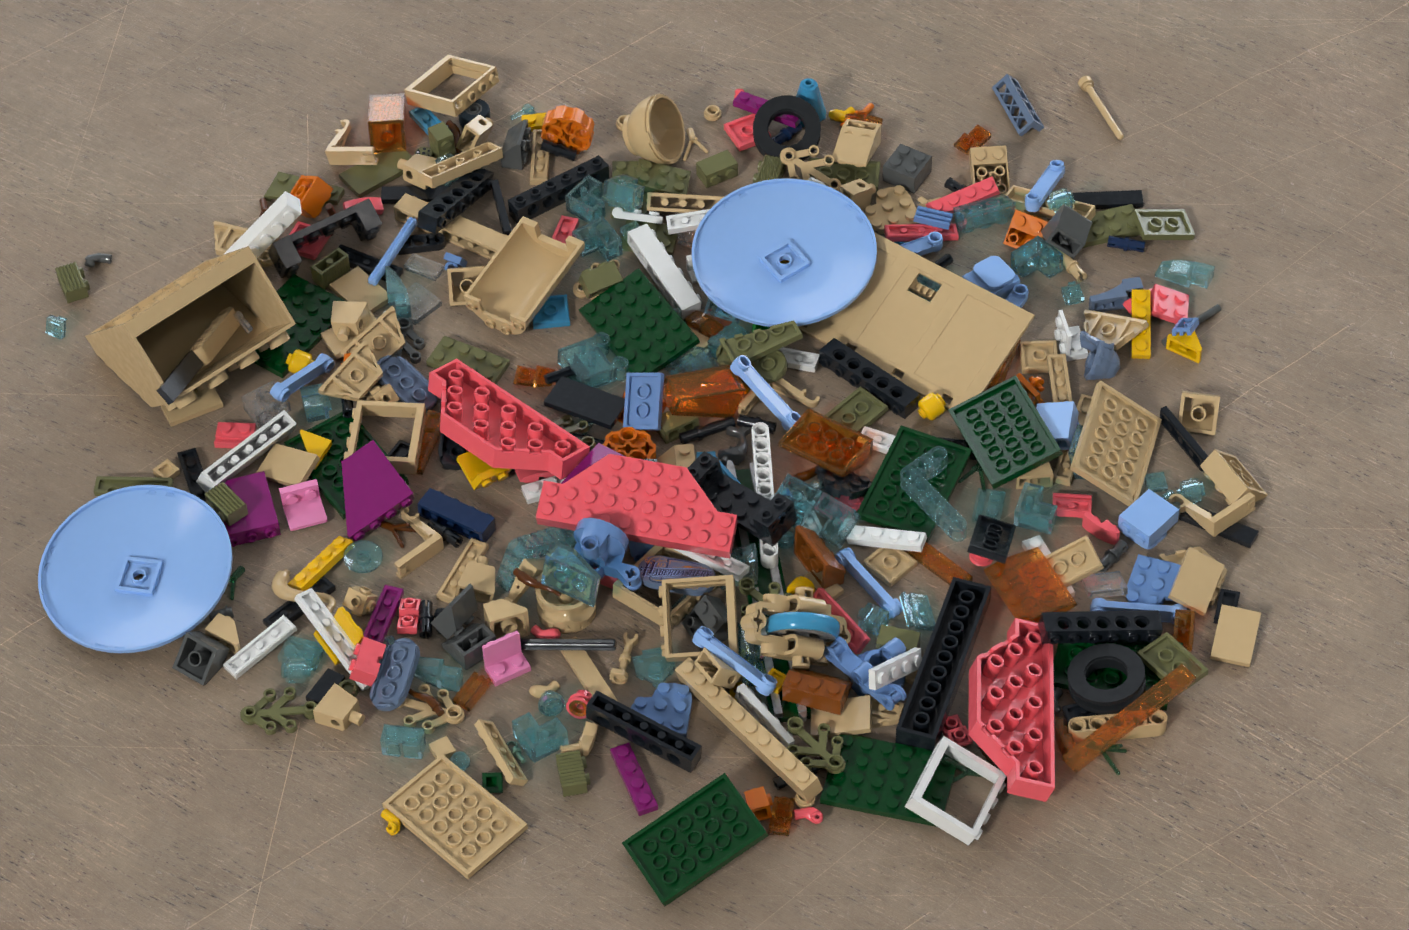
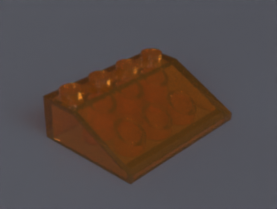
[778,408,873,477]
[983,547,1077,623]

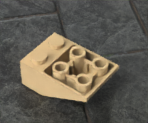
[831,119,881,167]
[969,145,1010,199]

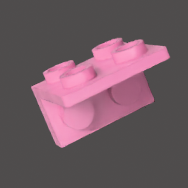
[279,479,328,531]
[482,631,531,687]

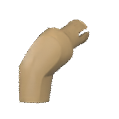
[560,721,598,757]

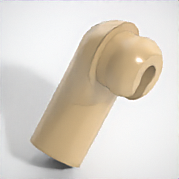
[529,680,560,699]

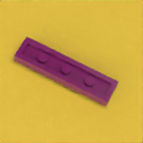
[733,91,801,128]
[363,585,404,643]
[610,743,658,816]

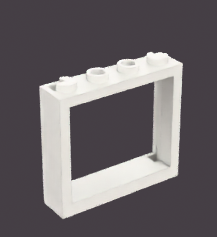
[905,736,1006,845]

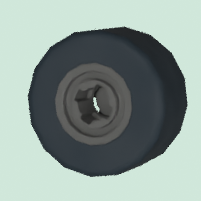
[458,99,491,129]

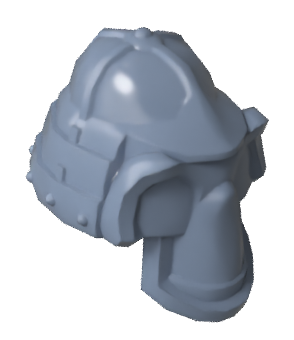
[1080,331,1120,381]

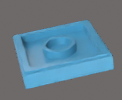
[533,294,570,329]

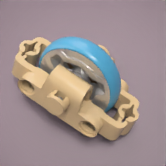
[740,587,851,669]

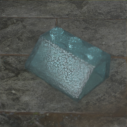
[953,194,1016,233]

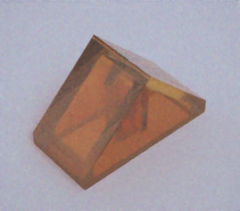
[1173,609,1196,651]

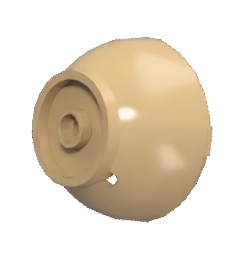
[622,93,685,165]

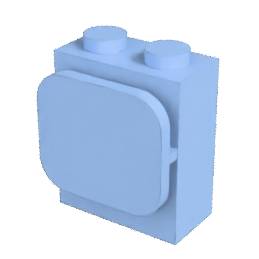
[962,256,1020,299]
[1036,401,1079,450]
[1118,489,1179,549]

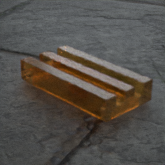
[452,671,492,712]

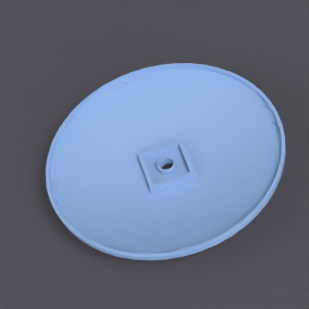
[692,178,877,327]
[38,485,233,653]

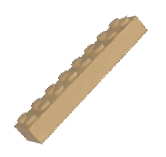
[418,141,503,188]
[1003,185,1096,221]

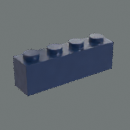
[417,488,496,543]

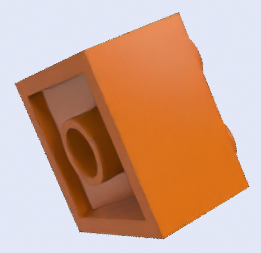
[290,175,333,218]

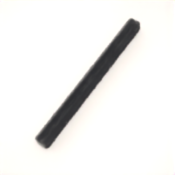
[520,638,617,651]

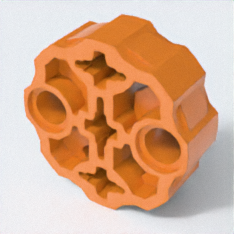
[541,105,595,155]
[602,427,656,462]

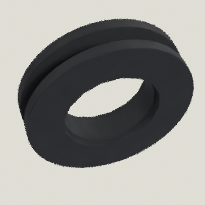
[753,95,821,161]
[1067,643,1146,714]

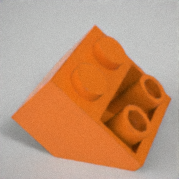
[1003,209,1049,256]

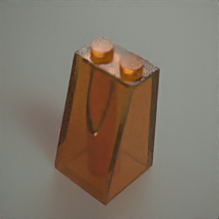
[368,93,407,154]
[663,365,746,418]

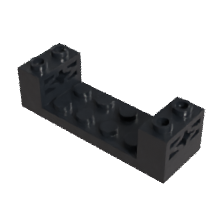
[268,199,383,278]
[687,451,798,546]

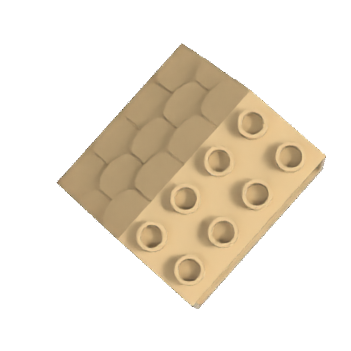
[85,246,296,411]

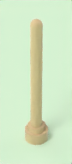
[1078,76,1124,140]

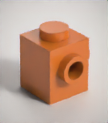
[744,786,773,821]

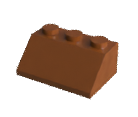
[794,525,846,589]
[782,668,853,715]

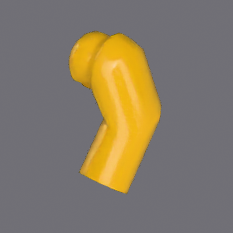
[381,809,401,835]

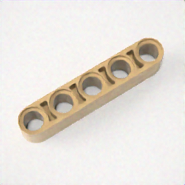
[189,307,241,367]
[1067,710,1167,744]

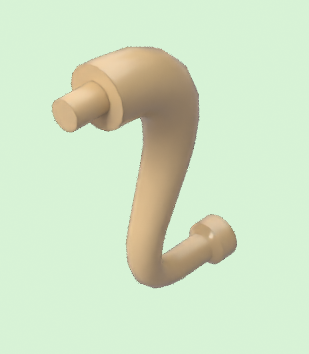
[272,569,336,614]

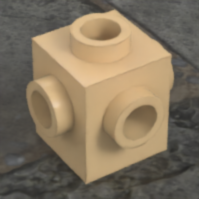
[365,384,399,402]
[342,586,378,616]

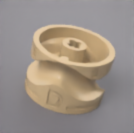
[535,563,596,634]

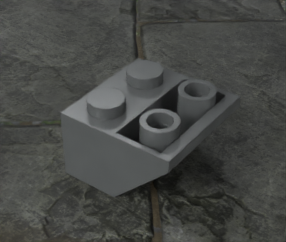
[501,119,532,170]
[1041,204,1092,259]
[682,595,739,651]
[441,623,496,670]

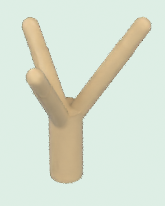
[683,128,709,161]

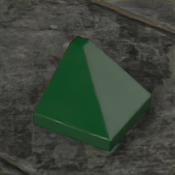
[482,772,503,793]

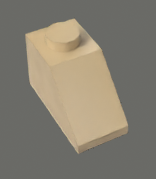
[205,613,241,655]

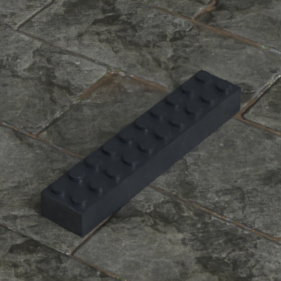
[895,577,991,751]

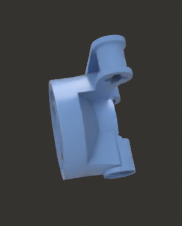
[549,518,642,591]
[823,636,907,711]

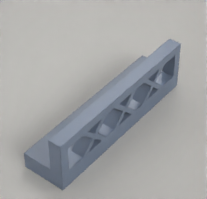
[992,74,1044,136]

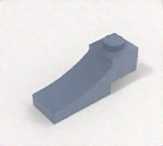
[1089,277,1144,312]

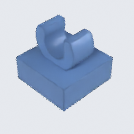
[443,252,467,271]

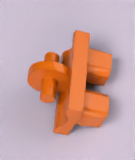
[1016,373,1044,405]

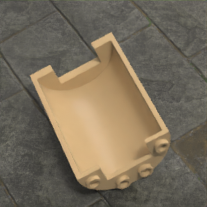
[464,216,585,335]

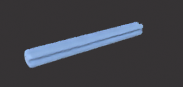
[368,217,417,286]

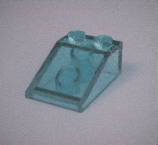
[541,541,601,607]

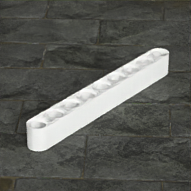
[752,422,778,569]

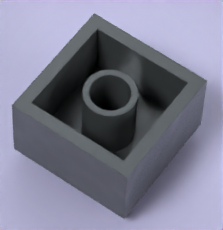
[883,143,932,194]

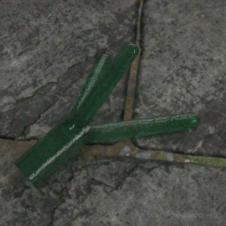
[958,462,986,493]
[228,566,245,600]
[1086,740,1127,775]
[944,757,982,783]

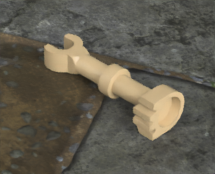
[609,632,638,684]

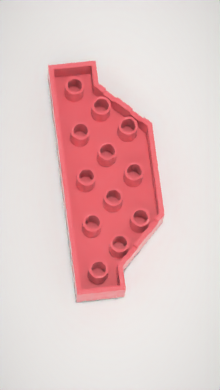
[428,358,590,480]
[536,454,738,559]
[968,618,1055,802]

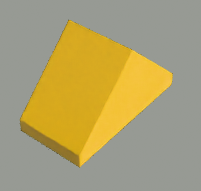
[1166,330,1202,363]

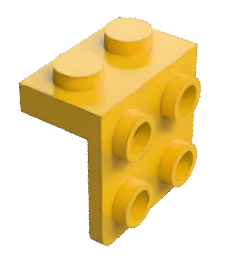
[457,452,512,490]
[313,606,364,665]

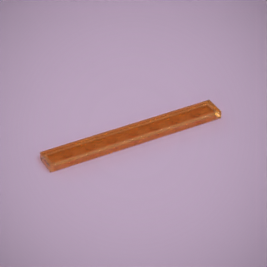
[1062,664,1196,773]

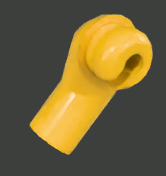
[828,106,855,122]

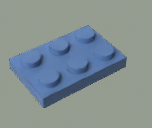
[623,373,664,430]

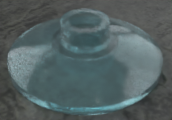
[343,540,383,573]

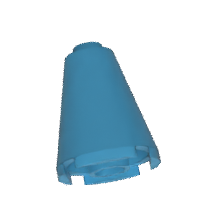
[796,78,826,127]

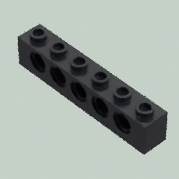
[508,155,610,223]
[417,168,494,234]
[819,338,920,419]
[1038,610,1163,644]
[586,691,702,773]

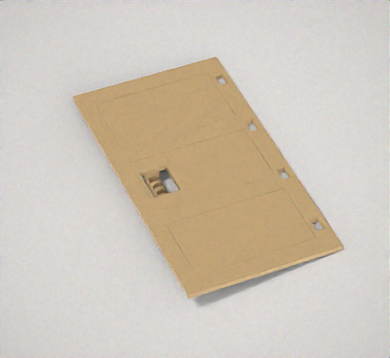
[798,232,1035,409]

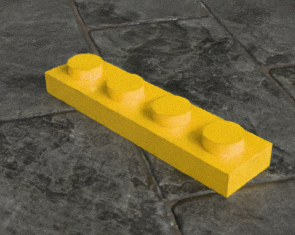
[1131,289,1151,359]
[288,536,355,591]

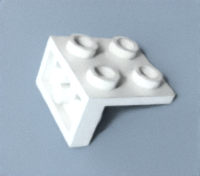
[1054,310,1088,361]

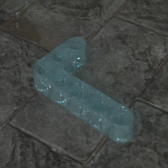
[900,446,967,542]
[496,527,577,593]

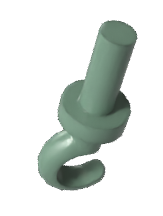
[506,741,526,764]

